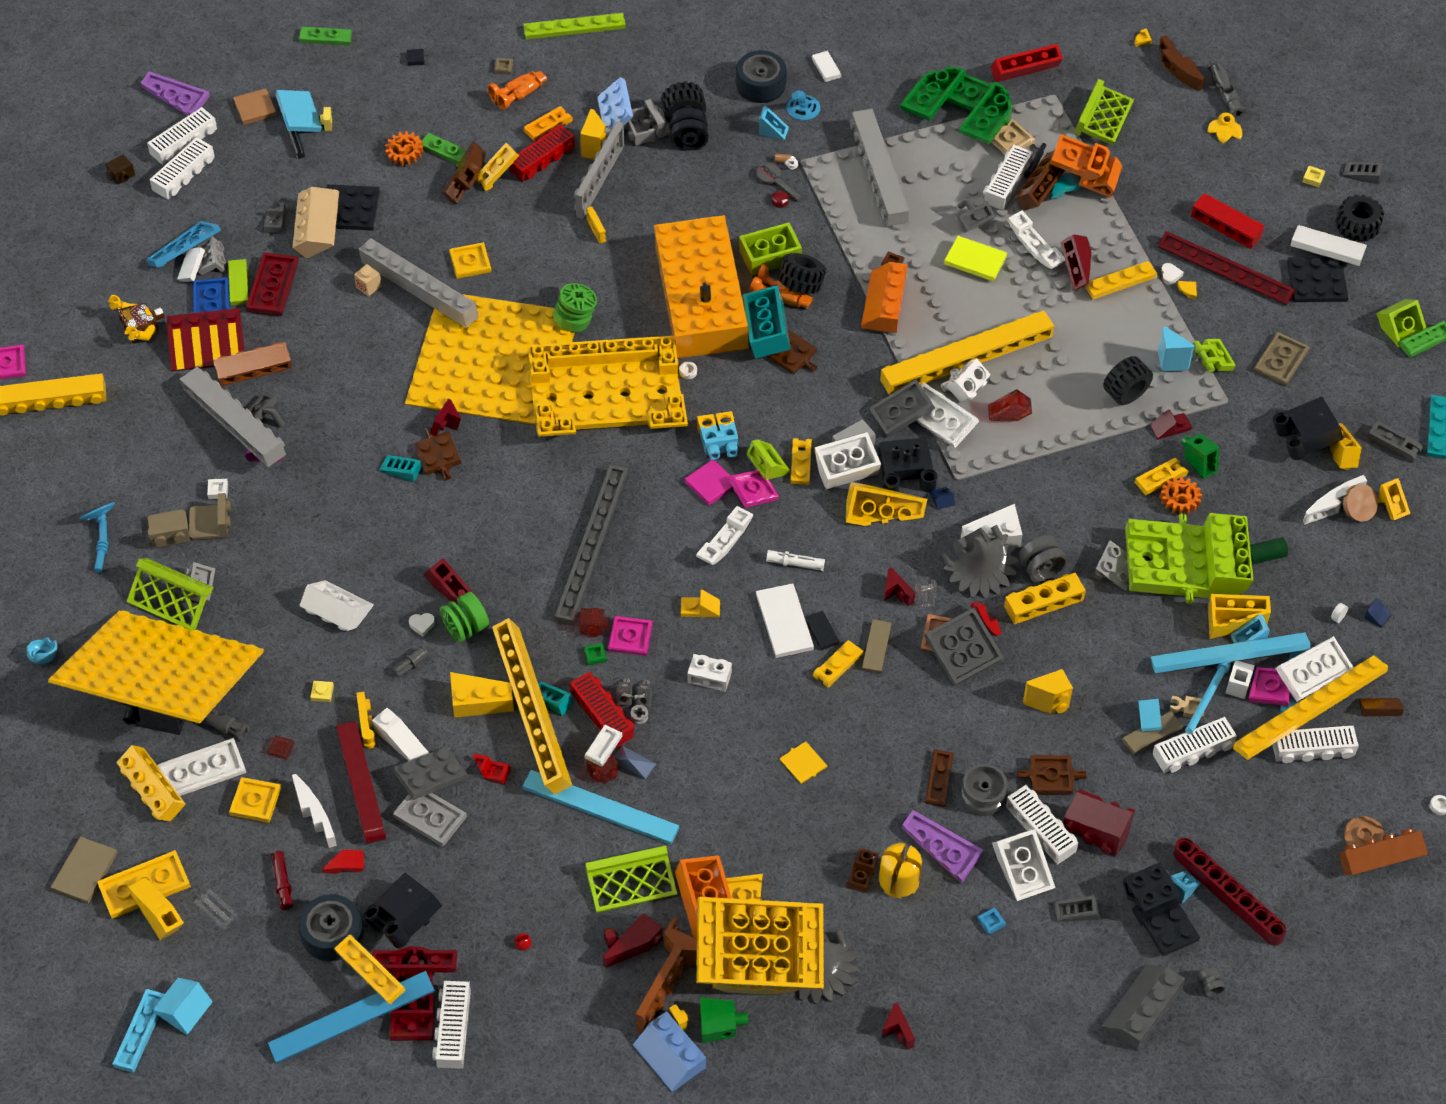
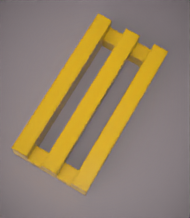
[586,206,606,244]

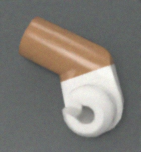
[775,154,798,169]

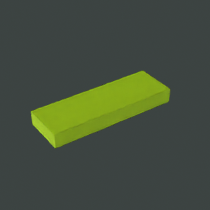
[228,259,249,306]

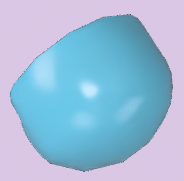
[27,637,57,665]

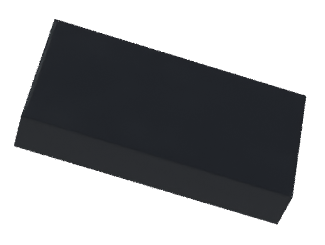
[805,611,839,650]

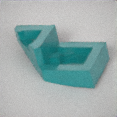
[1050,173,1080,199]

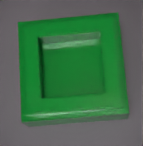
[584,643,607,666]

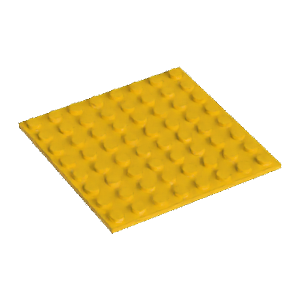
[405,294,575,425]
[48,611,264,723]

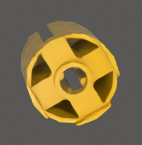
[879,843,922,899]

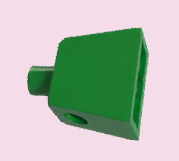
[1181,434,1219,479]
[700,998,748,1043]

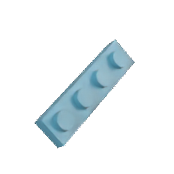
[113,989,165,1073]

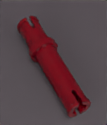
[271,851,293,910]

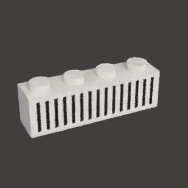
[147,107,217,165]
[150,137,214,199]
[983,145,1033,210]
[1152,717,1237,773]
[1272,726,1358,763]
[1005,785,1078,865]
[433,981,471,1069]

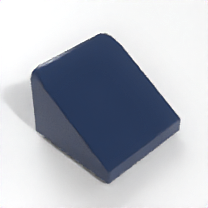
[930,487,955,510]
[1365,599,1391,628]

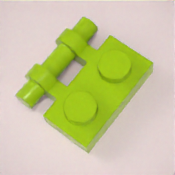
[1193,339,1236,373]

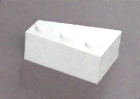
[961,504,1022,548]

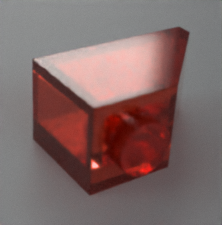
[988,389,1032,421]

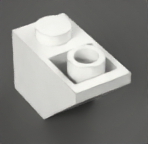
[1225,661,1254,699]

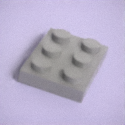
[393,793,467,847]

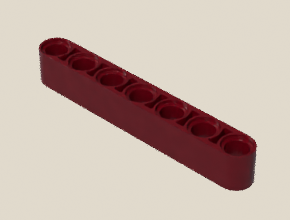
[336,721,386,844]
[1173,837,1287,946]

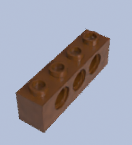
[1014,151,1065,211]

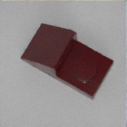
[430,399,461,436]
[1150,409,1192,440]
[884,567,915,606]
[882,1003,915,1050]

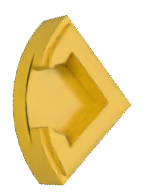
[1135,29,1152,46]
[1177,281,1197,299]

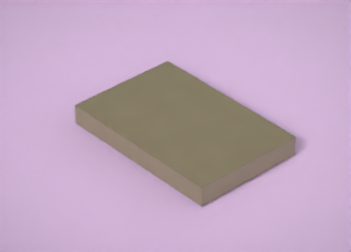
[1253,332,1310,386]
[51,837,118,904]

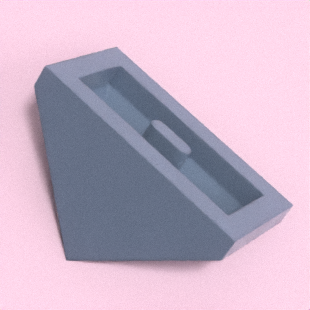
[611,746,656,779]

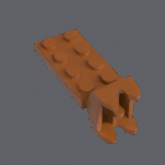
[636,918,697,1034]

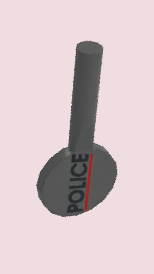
[757,163,802,202]

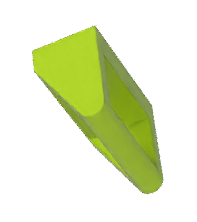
[746,440,791,480]

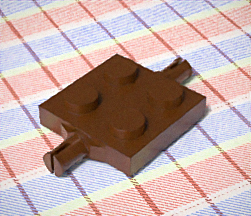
[766,329,818,375]
[414,427,462,481]
[1017,755,1086,795]

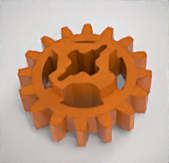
[385,131,424,166]
[1160,477,1202,515]

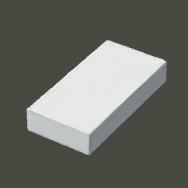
[812,51,841,82]
[177,247,205,282]
[585,725,622,767]

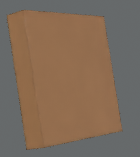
[233,88,277,125]

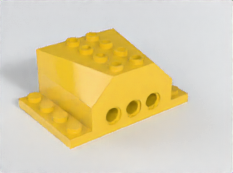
[697,897,824,995]

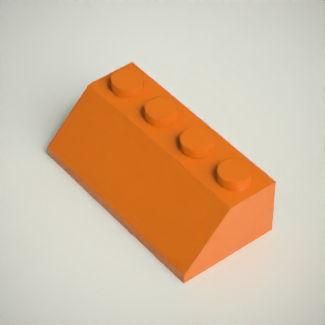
[861,262,908,333]
[675,855,732,939]

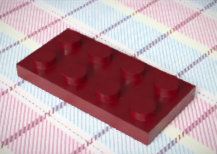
[246,252,299,316]

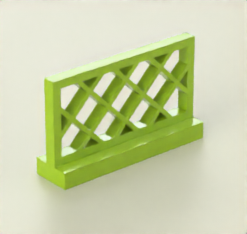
[1074,79,1134,145]
[127,558,214,631]
[585,846,677,913]

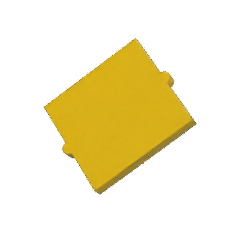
[780,741,827,784]

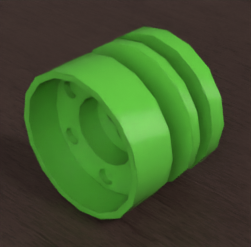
[553,283,597,332]
[440,591,490,643]

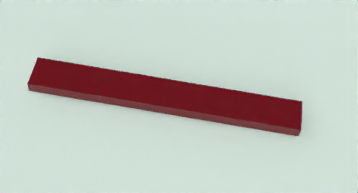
[1158,231,1295,306]

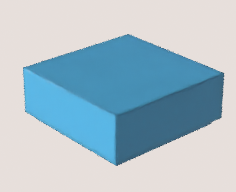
[977,907,1006,935]

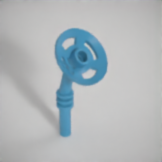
[786,91,820,120]
[79,502,115,573]

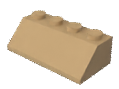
[293,187,339,258]

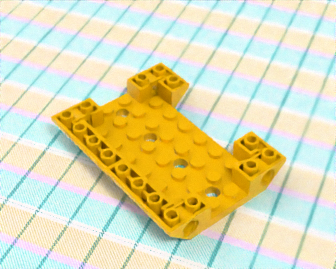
[528,336,688,437]

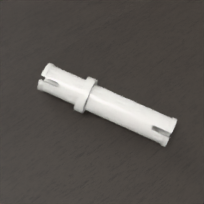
[766,550,825,571]

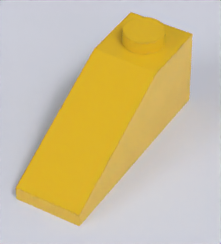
[1329,423,1362,470]

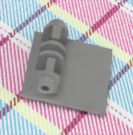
[1095,540,1129,590]

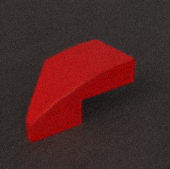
[970,601,1002,636]
[473,754,511,785]
[322,850,364,874]

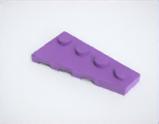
[141,71,210,116]
[902,810,983,884]

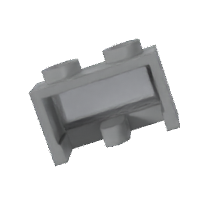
[624,107,655,146]

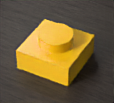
[669,1004,688,1031]

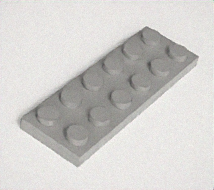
[574,122,624,219]

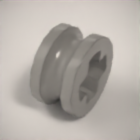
[630,705,648,724]

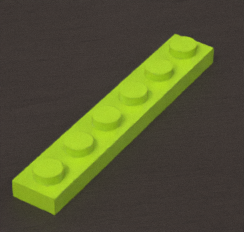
[523,13,626,40]

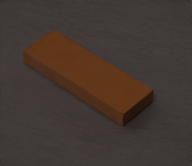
[925,749,954,807]

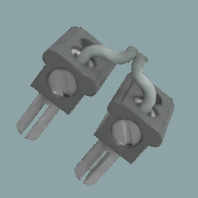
[616,678,652,707]

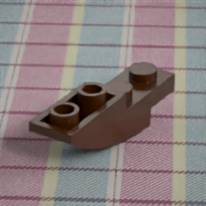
[1159,35,1205,91]
[442,141,486,204]

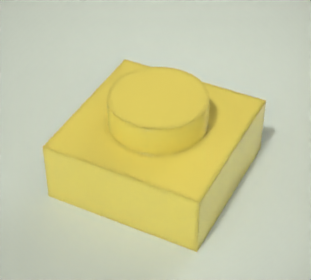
[320,107,332,131]
[1302,166,1325,188]
[310,681,334,702]

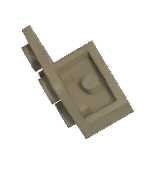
[189,493,231,540]
[147,509,190,549]

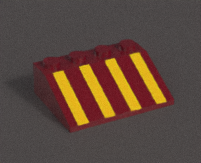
[167,308,245,371]

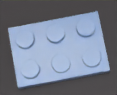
[597,77,633,136]

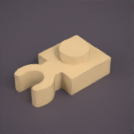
[1169,696,1204,720]

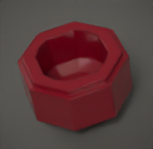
[772,191,789,208]
[603,927,619,949]

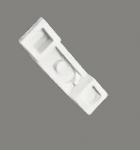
[1008,211,1065,269]
[696,506,753,565]

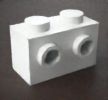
[687,654,732,692]

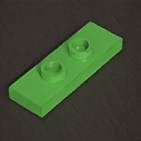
[299,27,352,46]
[422,133,466,164]
[1399,321,1446,358]

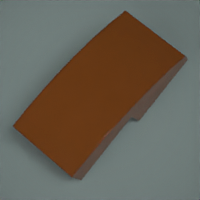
[847,848,879,893]

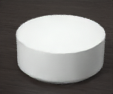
[679,362,697,379]
[1331,603,1348,623]
[1429,795,1446,815]

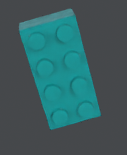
[743,285,791,359]

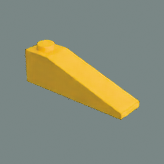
[846,482,928,526]

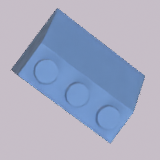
[633,1011,706,1092]

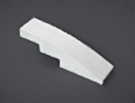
[1303,475,1367,525]
[292,774,337,848]

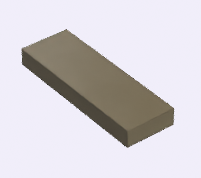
[862,619,892,674]
[1122,711,1183,755]

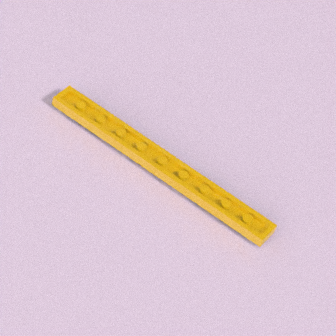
[1233,655,1388,760]

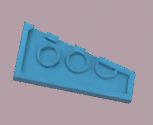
[146,221,221,268]

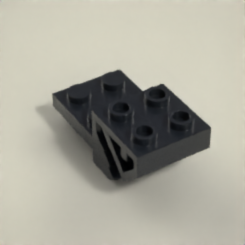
[1123,862,1200,956]

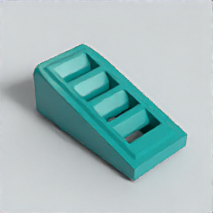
[379,455,422,482]
[538,681,574,716]

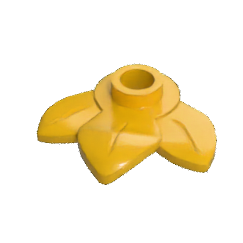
[1208,113,1242,143]

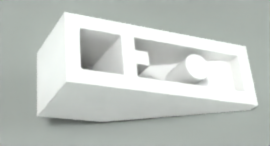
[372,708,429,761]

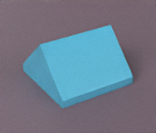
[1158,326,1194,371]
[153,978,213,1035]

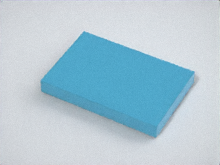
[275,90,322,132]

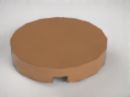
[1343,484,1378,522]
[1344,816,1385,847]

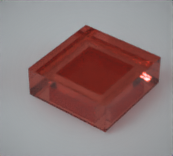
[268,735,295,760]

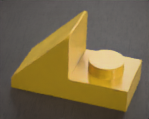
[1378,478,1410,520]
[681,590,720,617]

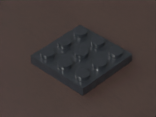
[326,184,380,231]
[1287,257,1349,302]

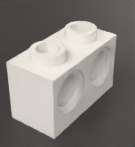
[946,358,991,402]

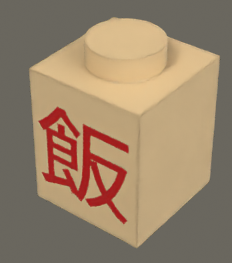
[354,264,381,297]

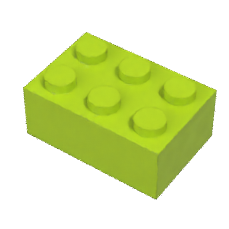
[739,223,802,276]

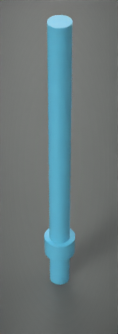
[1185,662,1231,734]

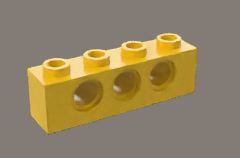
[1004,573,1086,624]

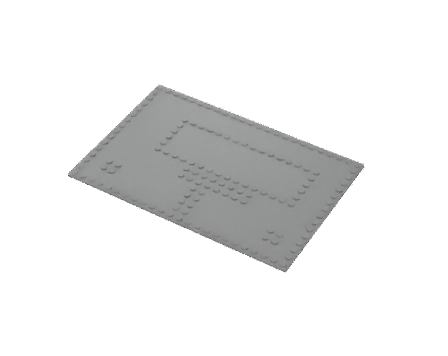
[801,95,1228,480]

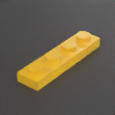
[1085,261,1157,300]
[334,935,406,1005]

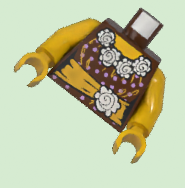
[108,295,165,344]

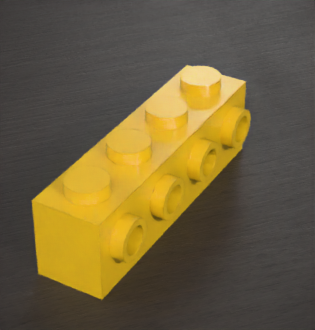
[116,745,186,821]

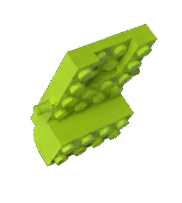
[1125,513,1253,604]

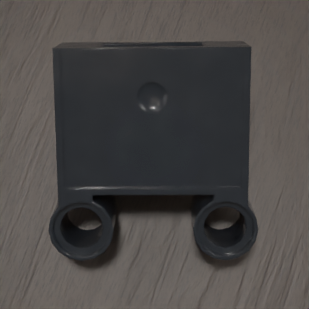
[1273,396,1343,460]
[878,437,938,492]
[121,702,185,735]
[362,872,442,948]

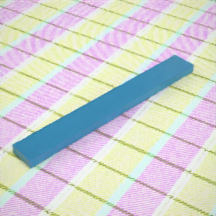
[268,971,435,1063]

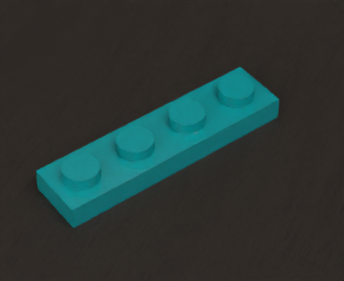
[1426,395,1446,459]

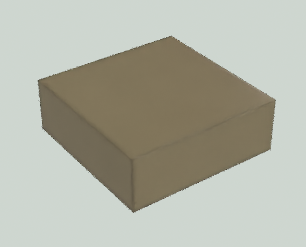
[494,58,513,75]

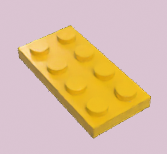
[97,850,191,919]

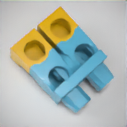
[697,411,738,460]

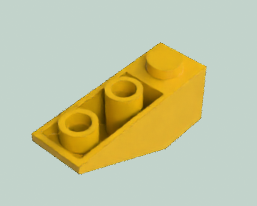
[127,877,184,940]

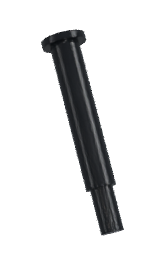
[1024,143,1047,179]

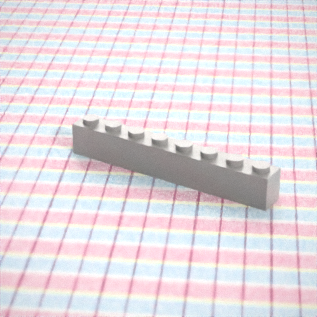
[849,109,909,226]
[358,238,479,328]
[180,367,286,467]

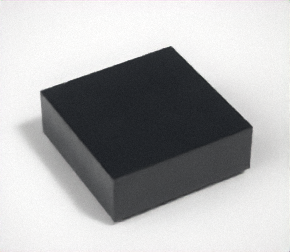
[406,49,425,66]

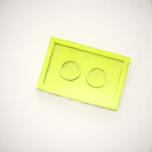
[944,236,1007,282]

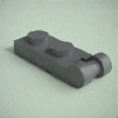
[1367,421,1423,462]

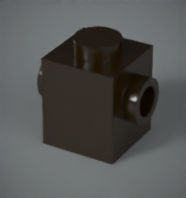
[106,154,135,185]

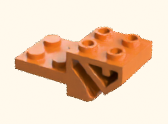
[1050,134,1122,198]

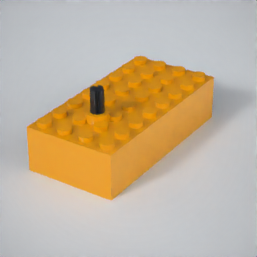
[654,215,749,358]

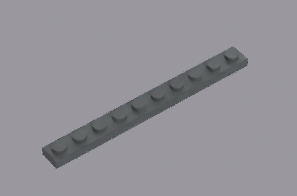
[555,465,628,625]

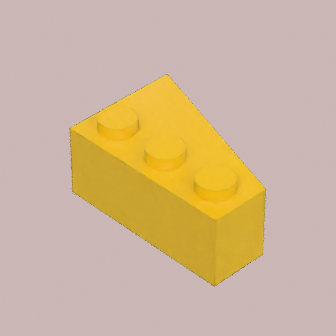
[1208,594,1271,639]
[450,672,514,717]

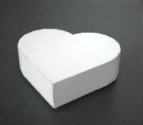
[1161,263,1184,285]
[409,613,435,636]

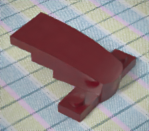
[372,946,458,1041]

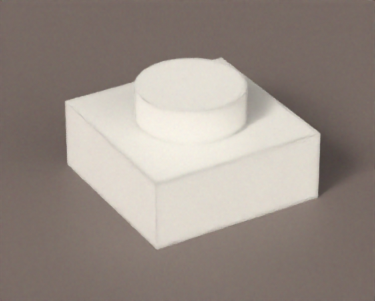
[207,479,228,499]

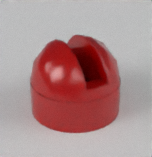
[515,933,532,951]

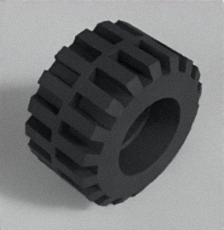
[661,81,707,122]
[1336,195,1384,242]
[777,253,827,294]
[1103,356,1153,406]

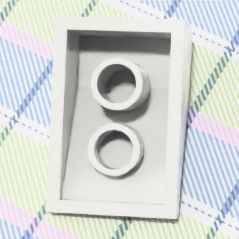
[992,829,1055,901]

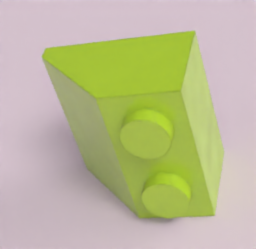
[1377,299,1427,347]

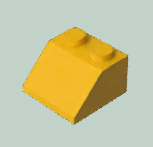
[580,109,608,159]
[1023,669,1073,714]

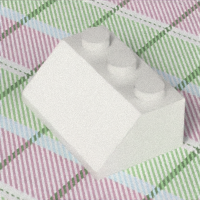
[815,432,881,489]
[300,580,374,631]

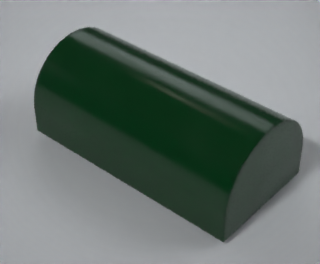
[1250,537,1288,565]

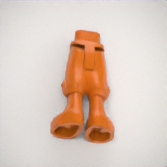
[487,71,547,110]
[749,264,813,309]

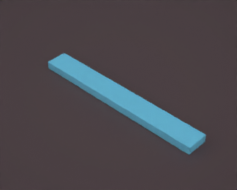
[1151,632,1310,673]
[523,770,679,845]

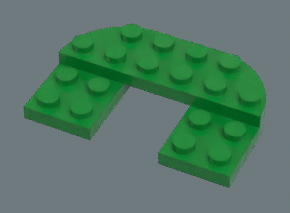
[900,67,1012,145]

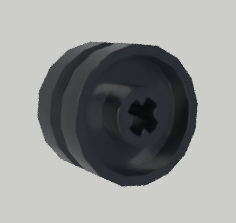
[670,108,708,151]

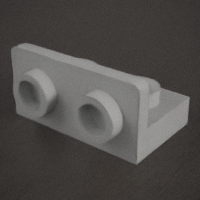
[645,99,671,138]
[195,236,226,275]
[180,562,215,604]

